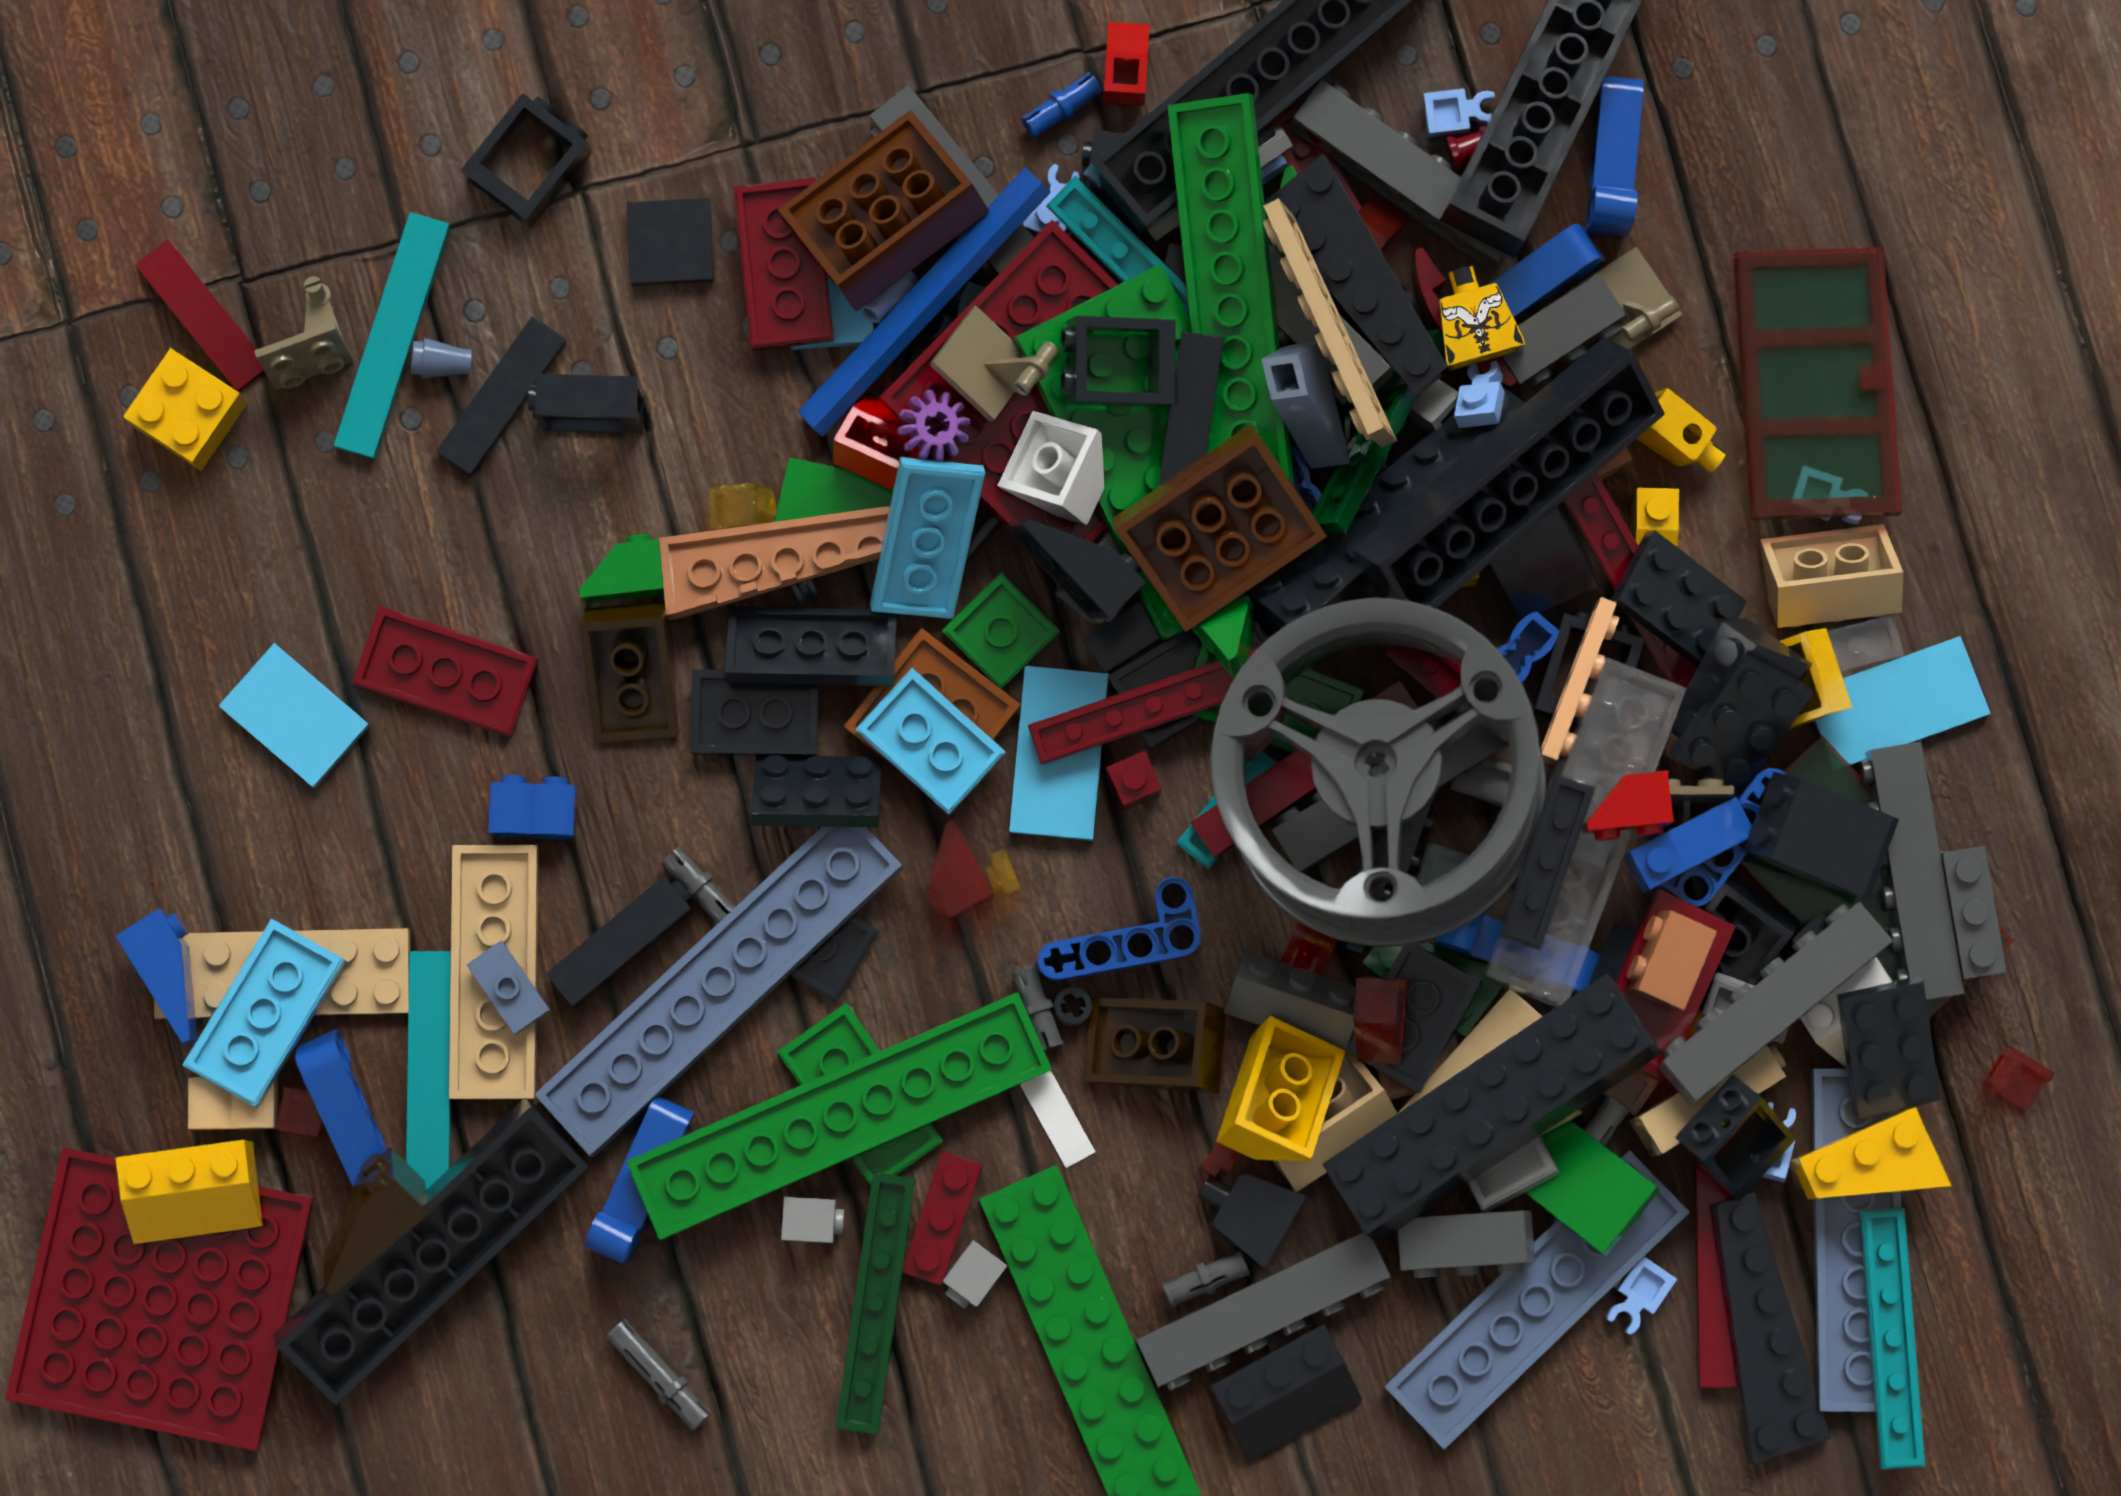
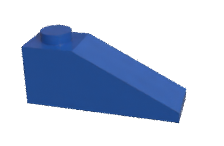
[1623,797,1752,894]
[115,908,197,1046]

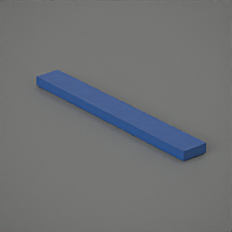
[798,167,1051,437]

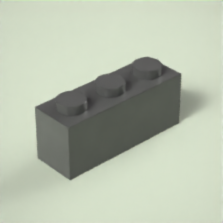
[1501,273,1627,388]
[1940,846,2007,979]
[1224,950,1365,1050]
[1398,1211,1535,1278]

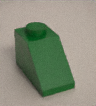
[579,534,664,604]
[1191,592,1255,679]

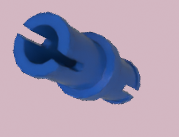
[1020,72,1103,140]

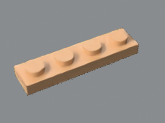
[1540,597,1619,765]

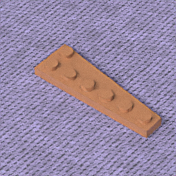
[659,506,890,621]

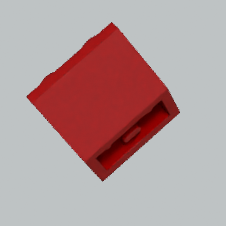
[833,394,932,490]

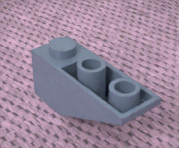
[1261,341,1350,469]

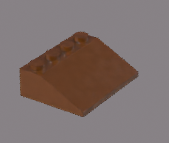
[778,110,989,312]
[1111,424,1327,632]

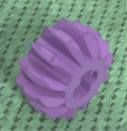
[897,390,970,462]

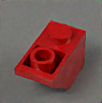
[1103,22,1149,107]
[1582,771,1674,841]

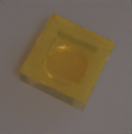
[985,849,1021,898]

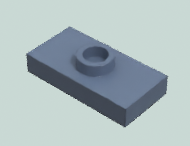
[466,940,551,1035]

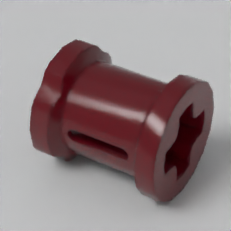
[1445,125,1486,173]

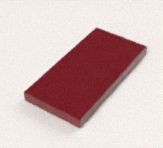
[734,177,835,351]
[352,605,539,738]
[1615,889,1736,1081]

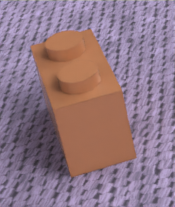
[1627,910,1717,1010]

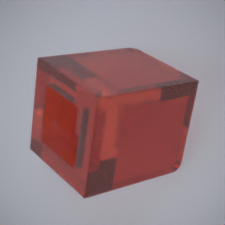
[1981,1047,2055,1110]

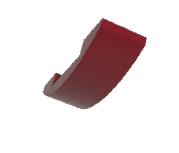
[135,239,265,392]
[1411,247,1517,392]

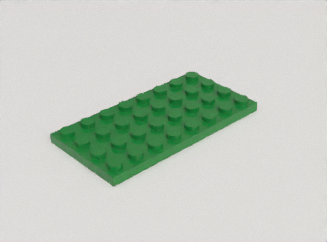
[1013,263,1191,640]

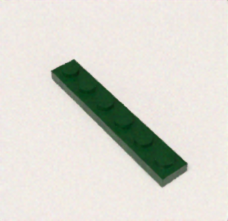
[1312,329,1443,535]
[835,1172,917,1435]

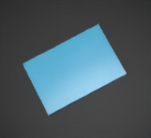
[219,643,371,788]
[855,668,1006,815]

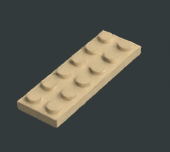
[1263,198,1397,448]
[449,845,539,1100]
[154,928,411,1019]

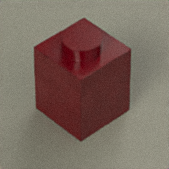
[1106,750,1162,811]

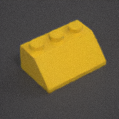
[1216,1016,1345,1162]
[116,1140,263,1244]

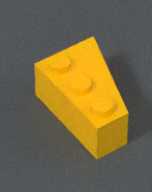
[1791,1107,1952,1200]

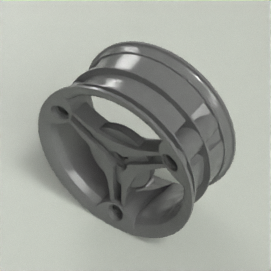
[1211,599,1546,947]

